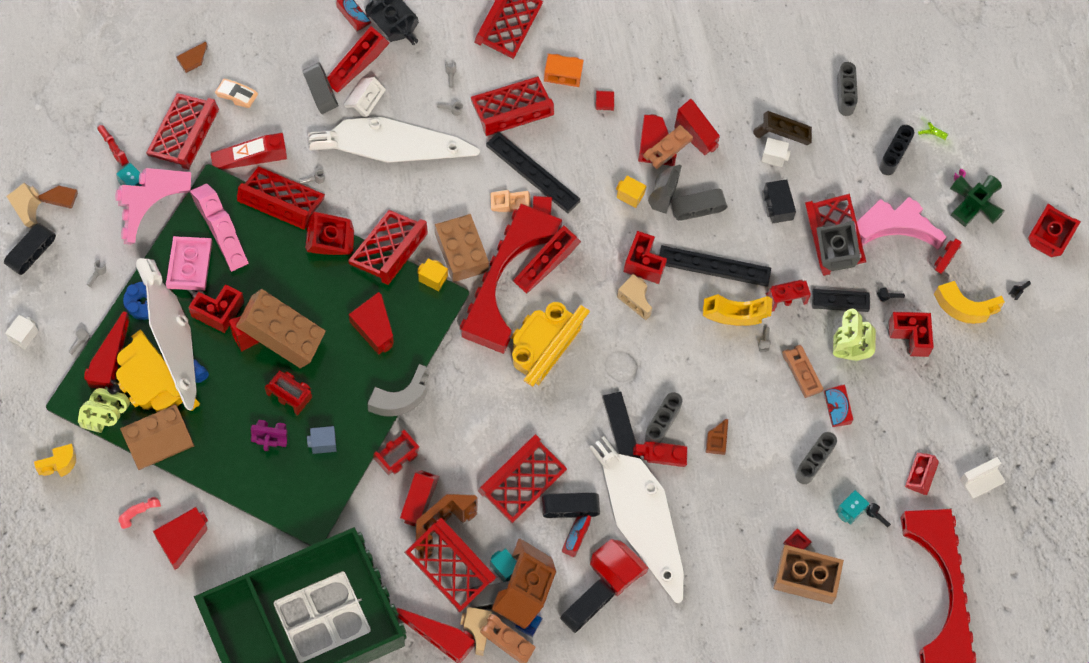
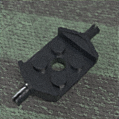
[365,0,419,45]

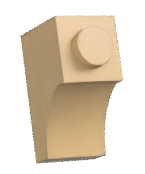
[6,183,42,229]
[617,274,652,320]
[460,607,492,656]

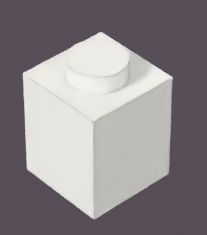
[761,138,791,167]
[5,315,39,350]

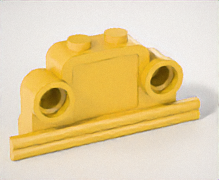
[511,302,590,387]
[116,329,200,412]

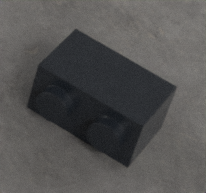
[762,179,796,224]

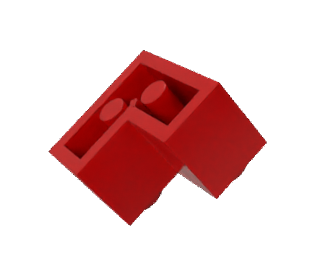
[623,231,667,284]
[189,284,244,333]
[889,312,934,357]

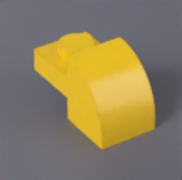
[34,444,76,477]

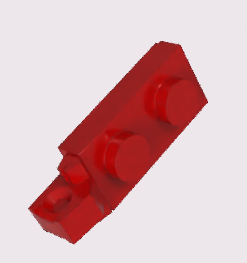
[633,442,687,467]

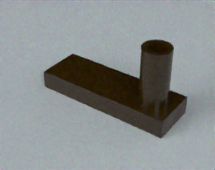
[753,111,812,146]

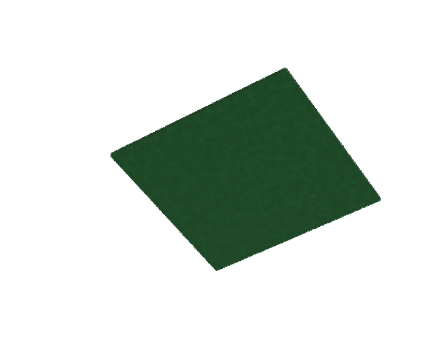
[46,164,469,546]

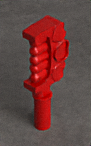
[97,125,129,166]

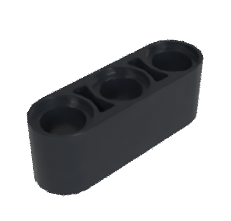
[879,125,915,175]
[4,223,56,275]
[542,493,600,518]
[560,579,615,633]

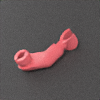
[118,497,161,529]

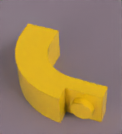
[934,281,1005,324]
[703,294,772,326]

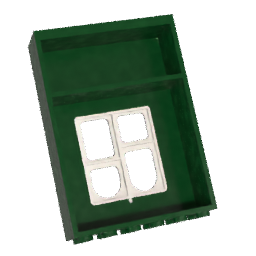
[193,527,407,663]

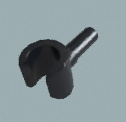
[1008,281,1031,300]
[877,287,905,302]
[105,379,127,395]
[866,503,891,528]

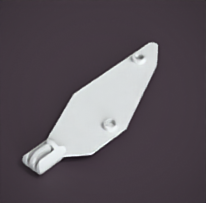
[307,117,480,163]
[136,258,196,410]
[589,436,684,603]

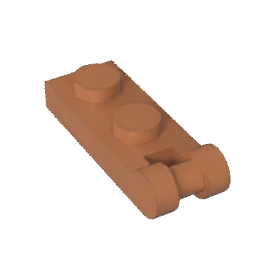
[643,125,693,169]
[782,345,823,398]
[480,614,536,663]

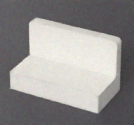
[344,77,386,117]
[960,457,1005,499]

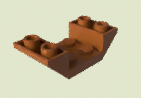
[415,494,478,559]
[492,538,556,629]

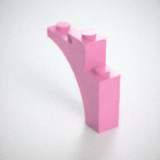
[115,168,191,245]
[190,184,249,272]
[857,197,947,250]

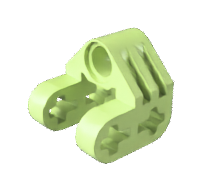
[833,309,876,361]
[78,388,130,433]

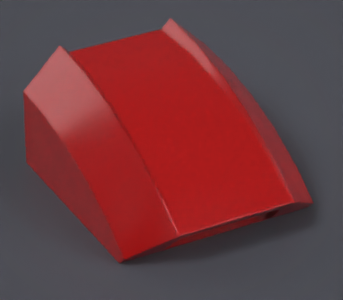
[1028,204,1081,257]
[305,212,354,255]
[590,539,649,596]

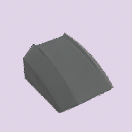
[648,165,682,214]
[816,221,860,271]

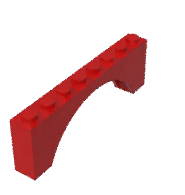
[460,204,562,354]
[900,509,976,663]

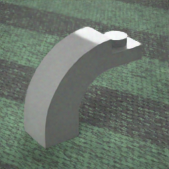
[368,364,429,416]

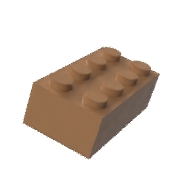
[236,289,326,368]

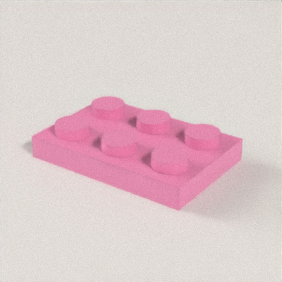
[166,236,212,291]

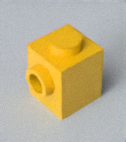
[616,175,646,208]
[417,258,448,292]

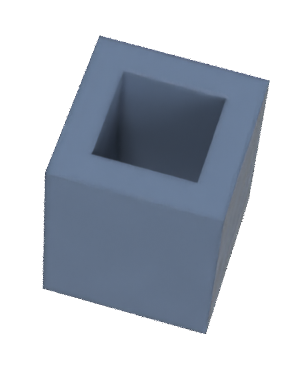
[307,426,337,454]

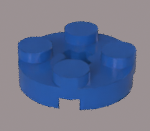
[123,282,149,320]

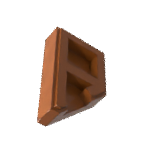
[176,42,208,73]
[38,186,78,209]
[706,419,729,455]

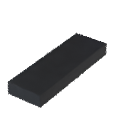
[812,289,870,312]

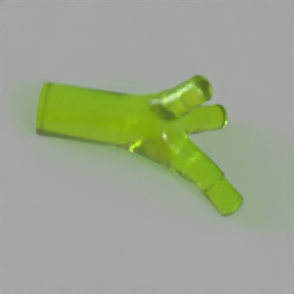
[918,122,948,140]

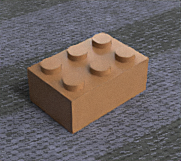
[435,214,489,282]
[773,545,844,604]

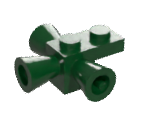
[950,175,1005,227]

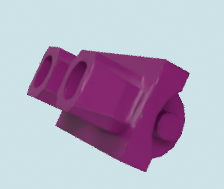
[251,420,287,451]

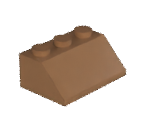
[120,405,194,470]

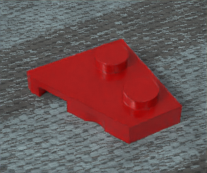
[934,238,963,275]

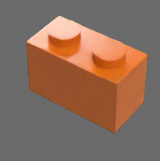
[544,54,584,87]

